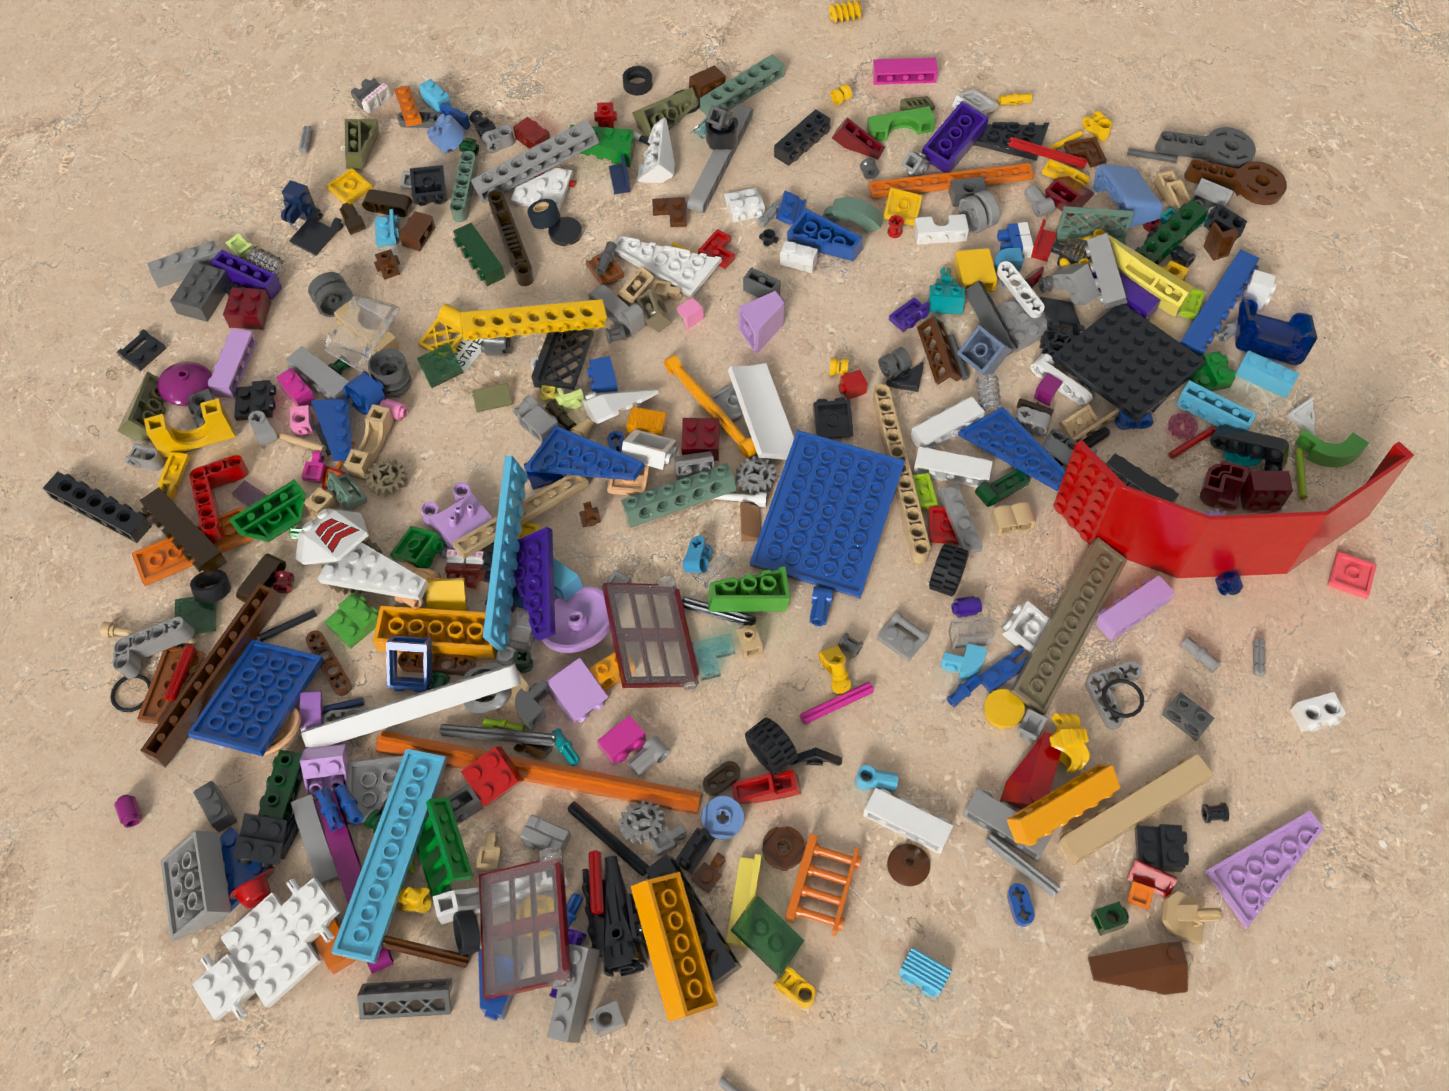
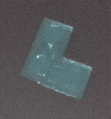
[692,634,735,681]

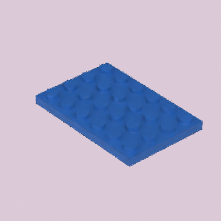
[188,640,324,757]

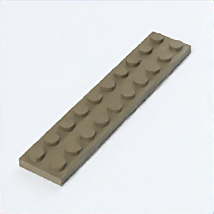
[1009,537,1128,715]

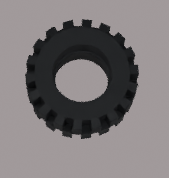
[929,543,969,597]
[745,717,798,774]

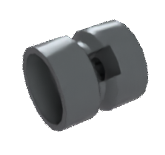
[878,347,912,379]

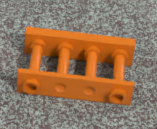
[785,834,862,937]

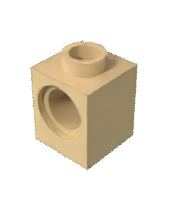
[304,487,338,518]

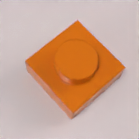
[1127,881,1155,910]

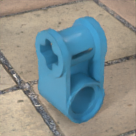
[683,536,713,573]

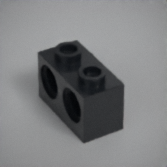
[1204,203,1247,241]

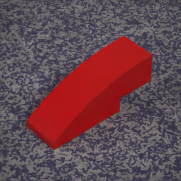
[732,770,802,804]

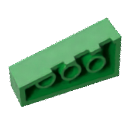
[570,125,635,168]

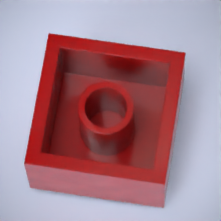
[461,746,524,806]

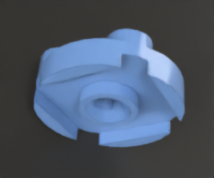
[702,796,744,839]

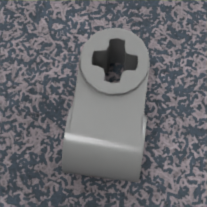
[482,125,515,153]
[1015,407,1051,437]
[248,411,278,447]
[124,443,165,471]

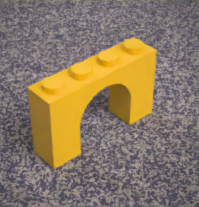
[144,398,236,458]

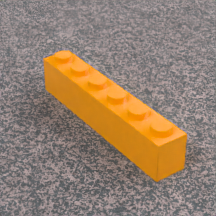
[1007,764,1121,846]

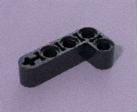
[1210,425,1289,471]

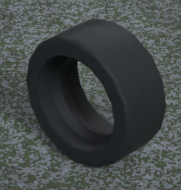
[622,66,652,96]
[190,569,231,603]
[453,910,480,955]

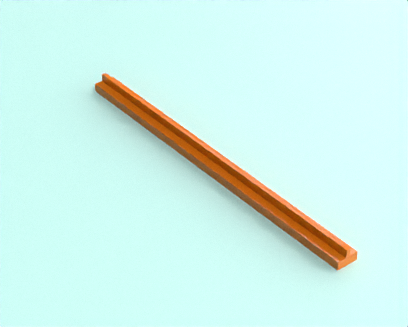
[375,731,702,815]

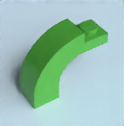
[1294,429,1369,467]

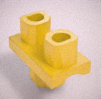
[397,887,432,913]

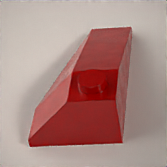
[1000,732,1061,809]

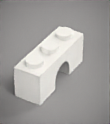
[914,214,969,245]

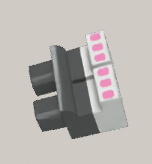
[351,78,391,115]

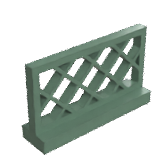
[1056,206,1133,245]

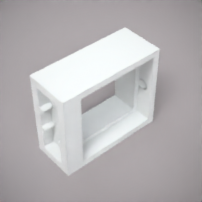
[621,429,678,470]

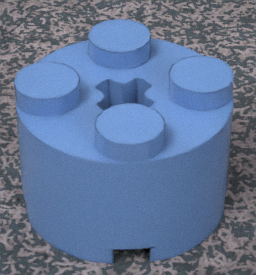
[427,114,466,154]

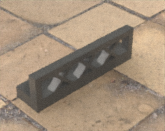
[357,978,452,1020]

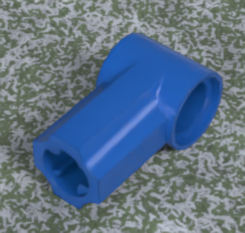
[810,586,833,627]

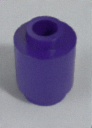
[951,596,982,618]

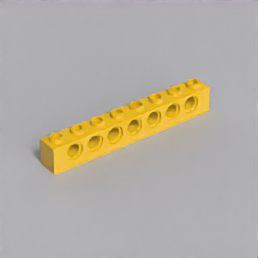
[460,299,607,341]

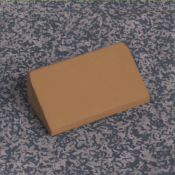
[740,502,760,541]

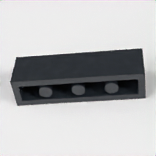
[1107,453,1179,503]

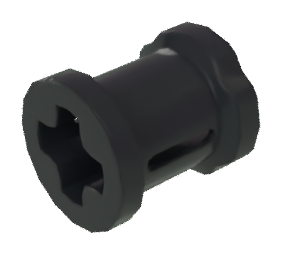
[1201,802,1229,823]

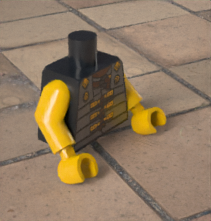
[1051,229,1104,267]

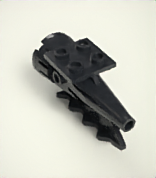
[582,856,649,977]

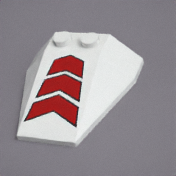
[296,508,369,565]

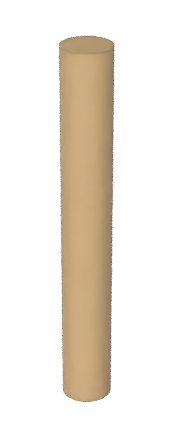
[277,432,326,453]

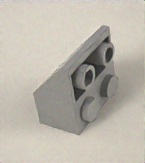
[1192,178,1234,217]
[674,451,714,480]

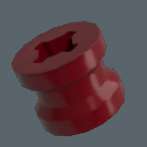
[273,571,295,593]

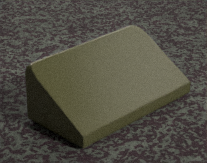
[472,383,512,412]

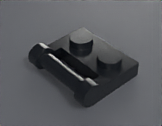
[116,329,167,371]

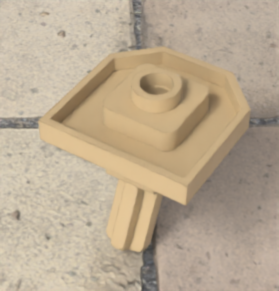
[1162,891,1223,945]

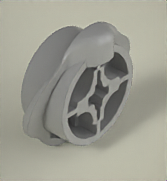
[462,663,511,714]

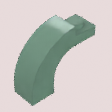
[823,197,884,233]

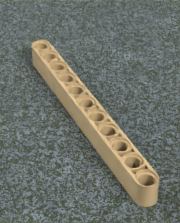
[873,384,930,564]

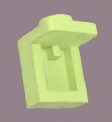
[225,233,253,259]
[555,388,584,411]

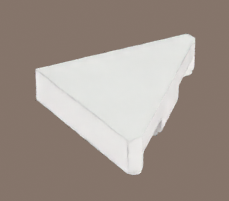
[1287,397,1316,435]

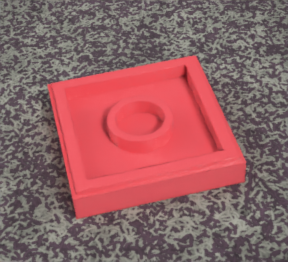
[1327,551,1377,599]

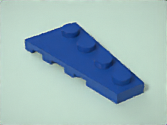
[311,398,352,461]

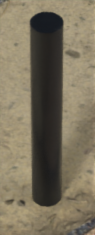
[258,609,317,642]

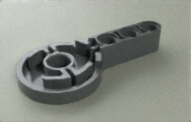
[1155,127,1256,169]

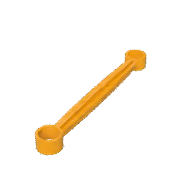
[664,354,757,459]

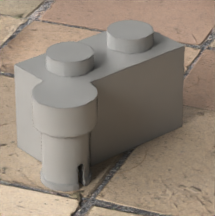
[513,395,559,444]

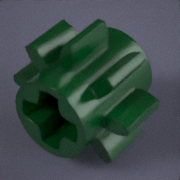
[459,137,479,156]

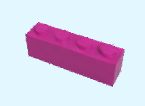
[872,57,938,85]

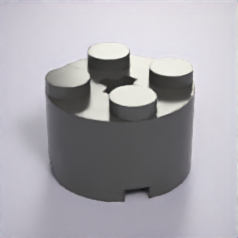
[481,324,511,356]

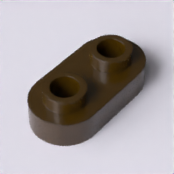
[703,761,740,796]

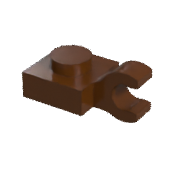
[579,501,601,528]
[691,852,726,894]

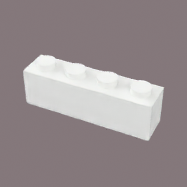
[910,397,985,449]
[913,447,993,488]
[863,788,953,854]

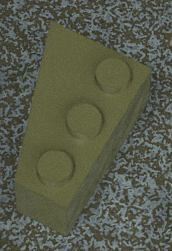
[345,119,379,169]

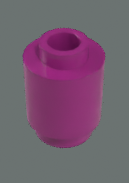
[114,794,142,828]

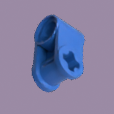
[1115,411,1154,430]

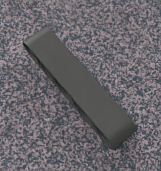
[965,280,1018,356]

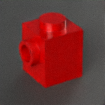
[838,370,868,400]

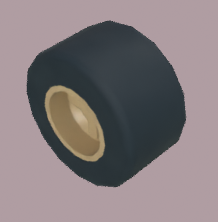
[527,199,560,229]

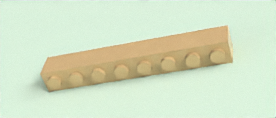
[1058,754,1214,865]

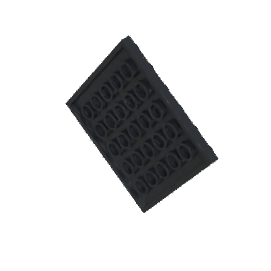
[1052,304,1206,422]

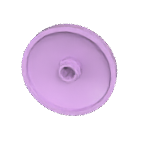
[542,587,611,653]

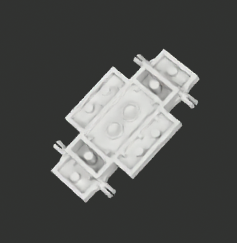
[192,878,341,1021]

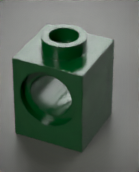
[1090,901,1129,936]

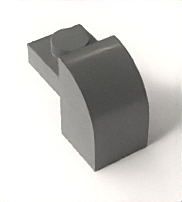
[515,680,550,731]

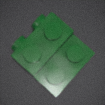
[1189,351,1236,391]
[390,526,445,568]

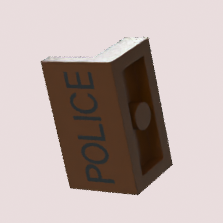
[1203,222,1238,261]

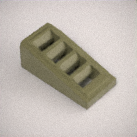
[900,96,935,111]

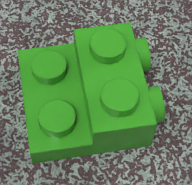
[324,593,379,649]

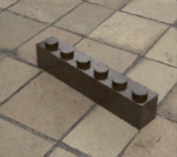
[139,487,227,576]

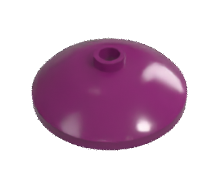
[157,361,212,406]

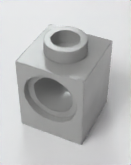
[589,1001,626,1037]

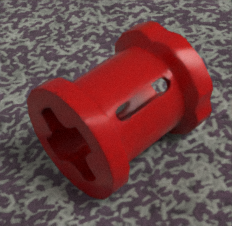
[887,215,904,238]

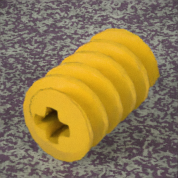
[828,0,862,24]

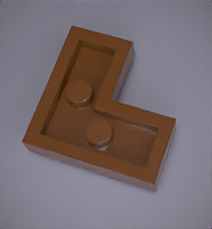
[1064,137,1107,168]
[652,197,687,228]

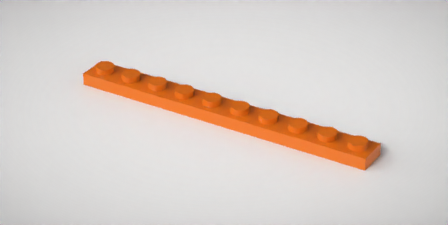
[868,163,1034,199]

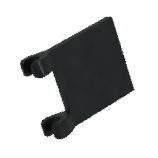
[289,207,344,256]
[1040,297,1085,336]

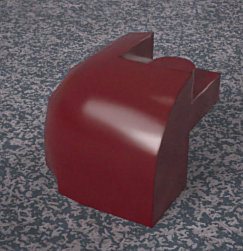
[1200,461,1249,510]

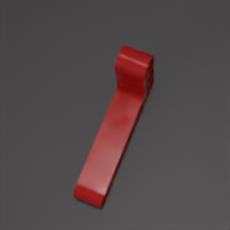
[189,455,249,543]

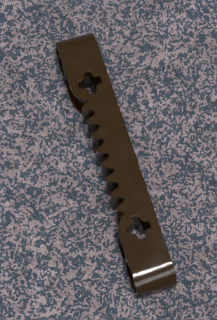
[487,190,534,286]

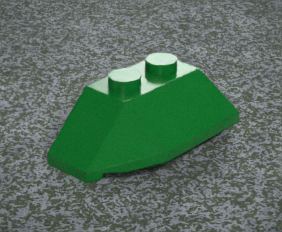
[229,479,306,542]

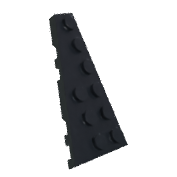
[974,122,1049,161]

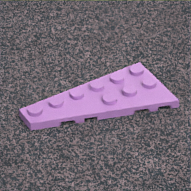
[1205,810,1324,929]

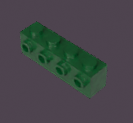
[453,223,505,286]
[258,750,303,821]

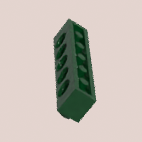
[1134,199,1208,265]

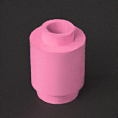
[379,399,408,421]

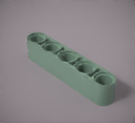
[450,151,478,223]

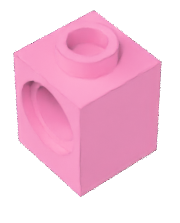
[290,405,313,436]

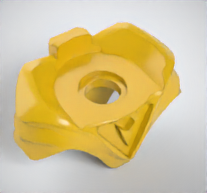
[1050,713,1090,775]

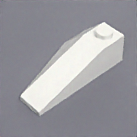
[637,118,675,183]
[582,389,659,424]

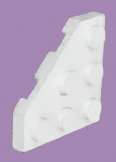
[511,168,573,212]

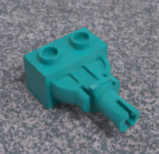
[927,267,965,315]

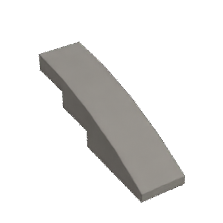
[291,794,338,883]

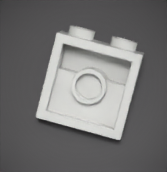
[952,89,998,116]
[724,188,765,223]
[1002,601,1049,653]

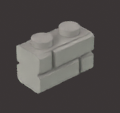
[520,814,571,859]

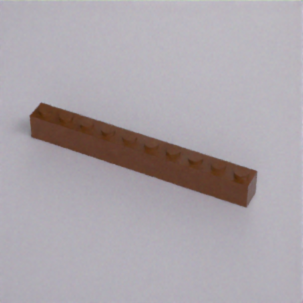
[140,583,282,768]

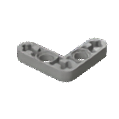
[1085,661,1142,730]

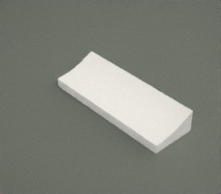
[728,363,794,460]

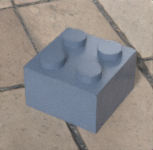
[956,325,1012,378]

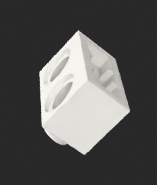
[1290,692,1346,732]

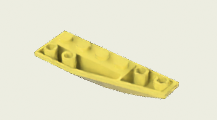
[1104,233,1194,317]

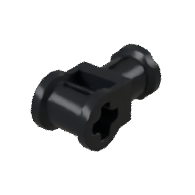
[469,110,496,140]

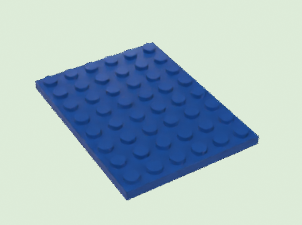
[750,430,905,599]

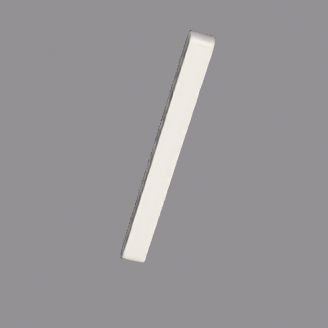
[301,664,521,749]

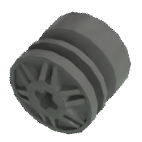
[368,349,411,397]

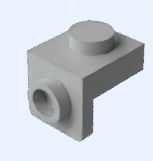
[1017,709,1048,742]

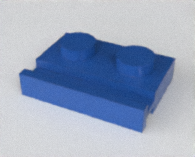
[776,190,807,225]

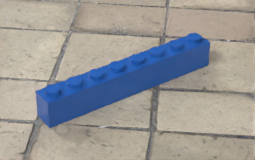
[1180,249,1259,356]

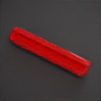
[164,645,196,702]
[588,850,604,915]

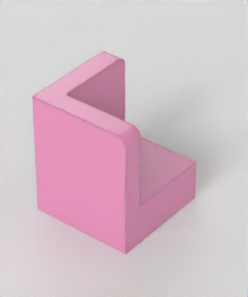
[677,297,704,329]

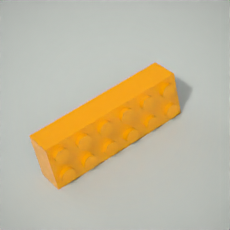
[373,606,497,659]
[631,872,718,1022]

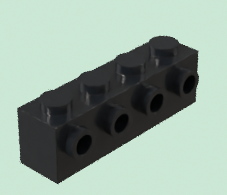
[774,109,831,166]

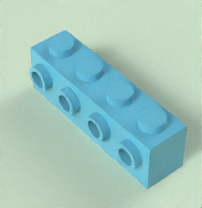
[1176,380,1257,430]

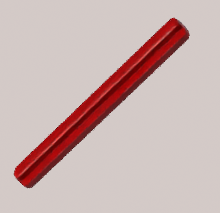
[1008,137,1087,169]

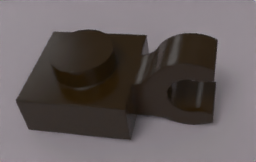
[514,743,553,759]

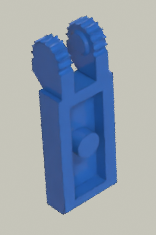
[979,647,1029,693]

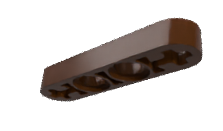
[306,630,352,696]
[398,651,476,676]

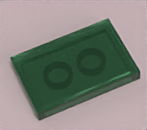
[730,895,805,976]

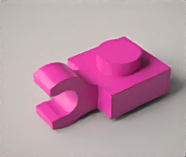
[301,450,326,483]

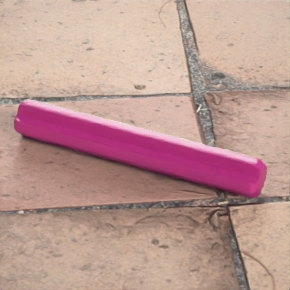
[800,682,874,724]

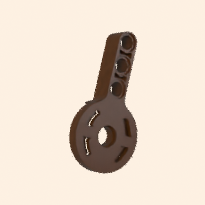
[1184,160,1287,205]

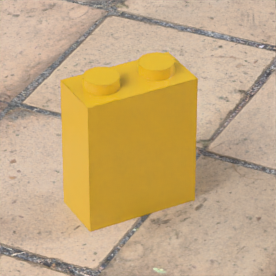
[953,248,998,292]

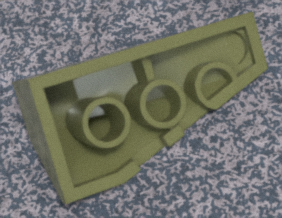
[632,87,698,138]
[118,371,166,441]

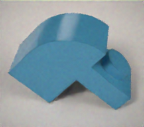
[994,248,1023,286]

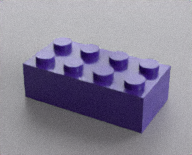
[922,101,989,173]

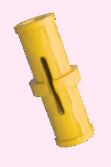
[998,92,1032,106]

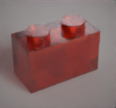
[513,117,550,149]

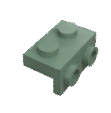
[326,472,367,510]

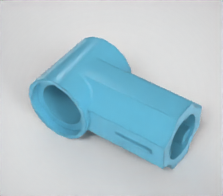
[855,765,898,793]

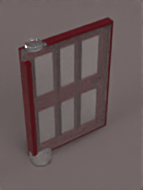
[602,575,699,691]
[479,848,572,1000]

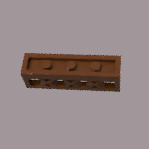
[917,316,962,385]

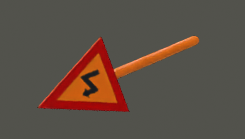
[322,442,355,490]

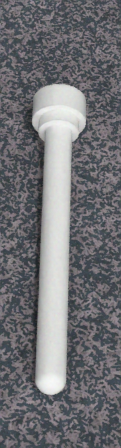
[714,492,767,507]

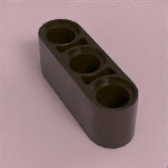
[362,189,413,217]
[236,553,286,603]

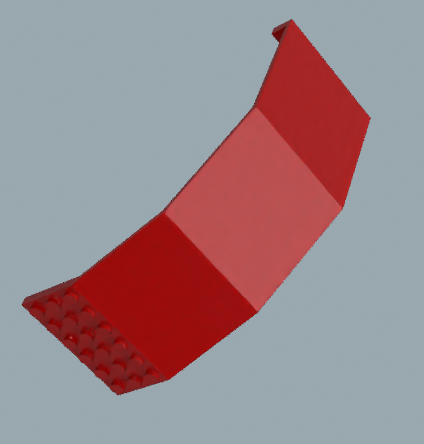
[1053,440,1414,578]

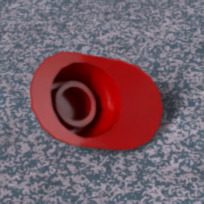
[229,867,276,909]

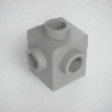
[901,151,930,176]

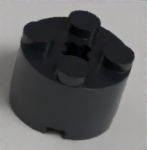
[705,117,738,150]

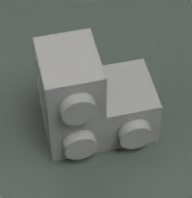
[1050,263,1100,305]

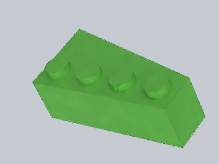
[707,566,791,612]

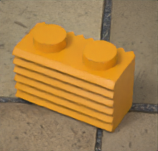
[626,407,668,436]

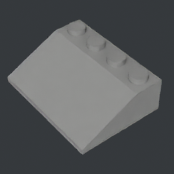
[161,831,231,941]

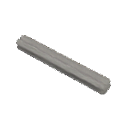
[985,834,1060,897]

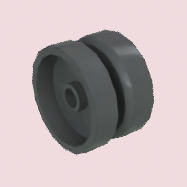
[308,272,354,317]

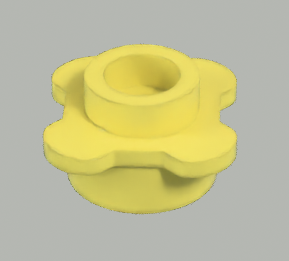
[540,385,557,401]

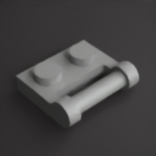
[877,611,930,662]

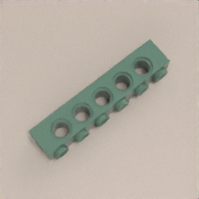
[700,54,785,116]
[621,463,736,528]

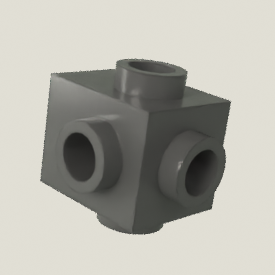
[706,104,733,130]

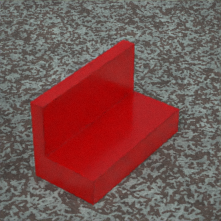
[1031,219,1057,262]

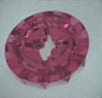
[1168,413,1198,440]

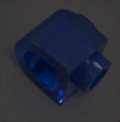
[1215,570,1243,596]

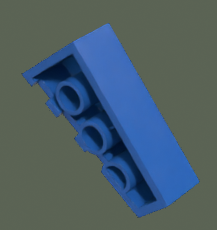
[787,208,863,261]

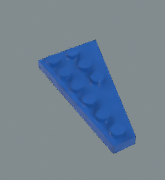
[958,407,1066,491]
[524,425,645,481]

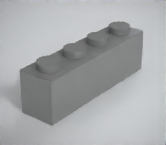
[1085,233,1128,309]
[147,240,219,288]
[286,346,349,399]
[962,789,1053,861]
[547,944,600,1043]

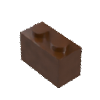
[689,65,726,99]
[399,211,436,251]

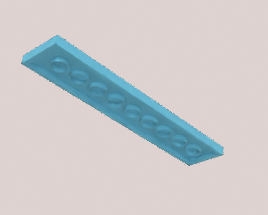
[483,455,527,651]
[331,749,447,964]

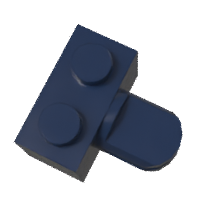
[281,180,315,224]

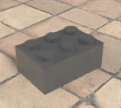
[170,262,232,322]

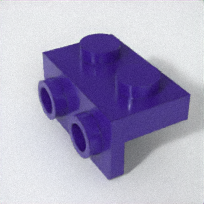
[889,297,930,332]

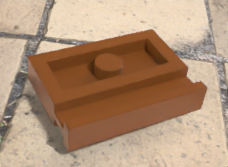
[586,254,624,285]

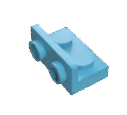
[375,209,400,247]

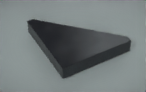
[886,362,924,392]
[790,747,842,766]

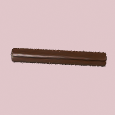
[382,935,470,968]

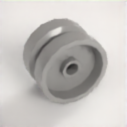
[959,190,1000,234]

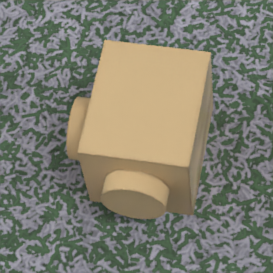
[736,625,763,659]

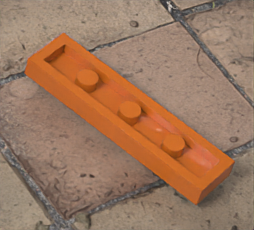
[394,86,422,127]

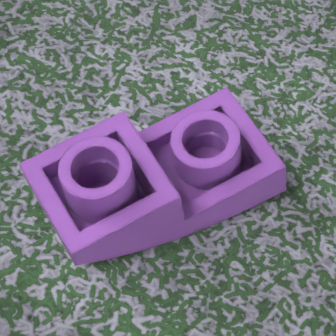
[300,690,324,732]

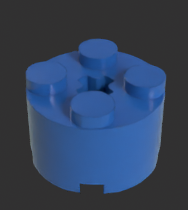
[343,371,386,415]

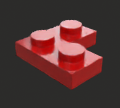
[698,229,735,269]

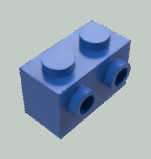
[587,356,618,393]

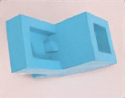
[940,643,987,680]

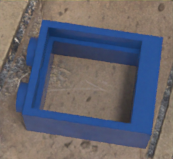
[386,636,432,692]

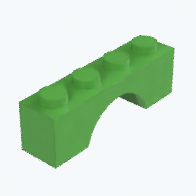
[867,106,935,142]

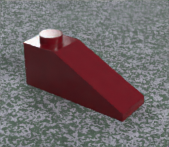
[832,117,885,160]

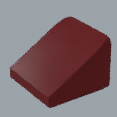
[1024,267,1044,288]

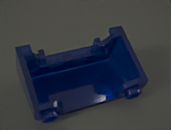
[1235,297,1318,365]

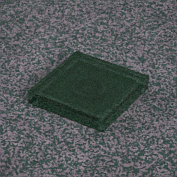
[417,343,464,388]
[174,597,216,634]

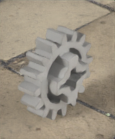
[736,456,776,494]
[619,800,666,844]

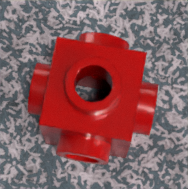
[594,102,617,128]

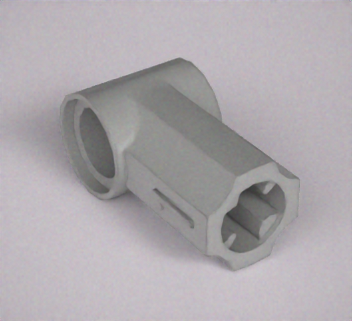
[1024,184,1055,217]
[627,736,670,776]

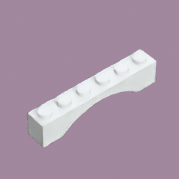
[433,857,569,925]

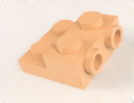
[607,465,651,496]

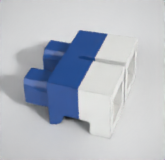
[997,222,1034,258]

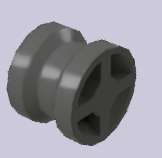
[860,158,879,179]

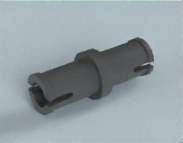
[595,241,617,275]

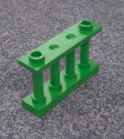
[417,797,473,901]

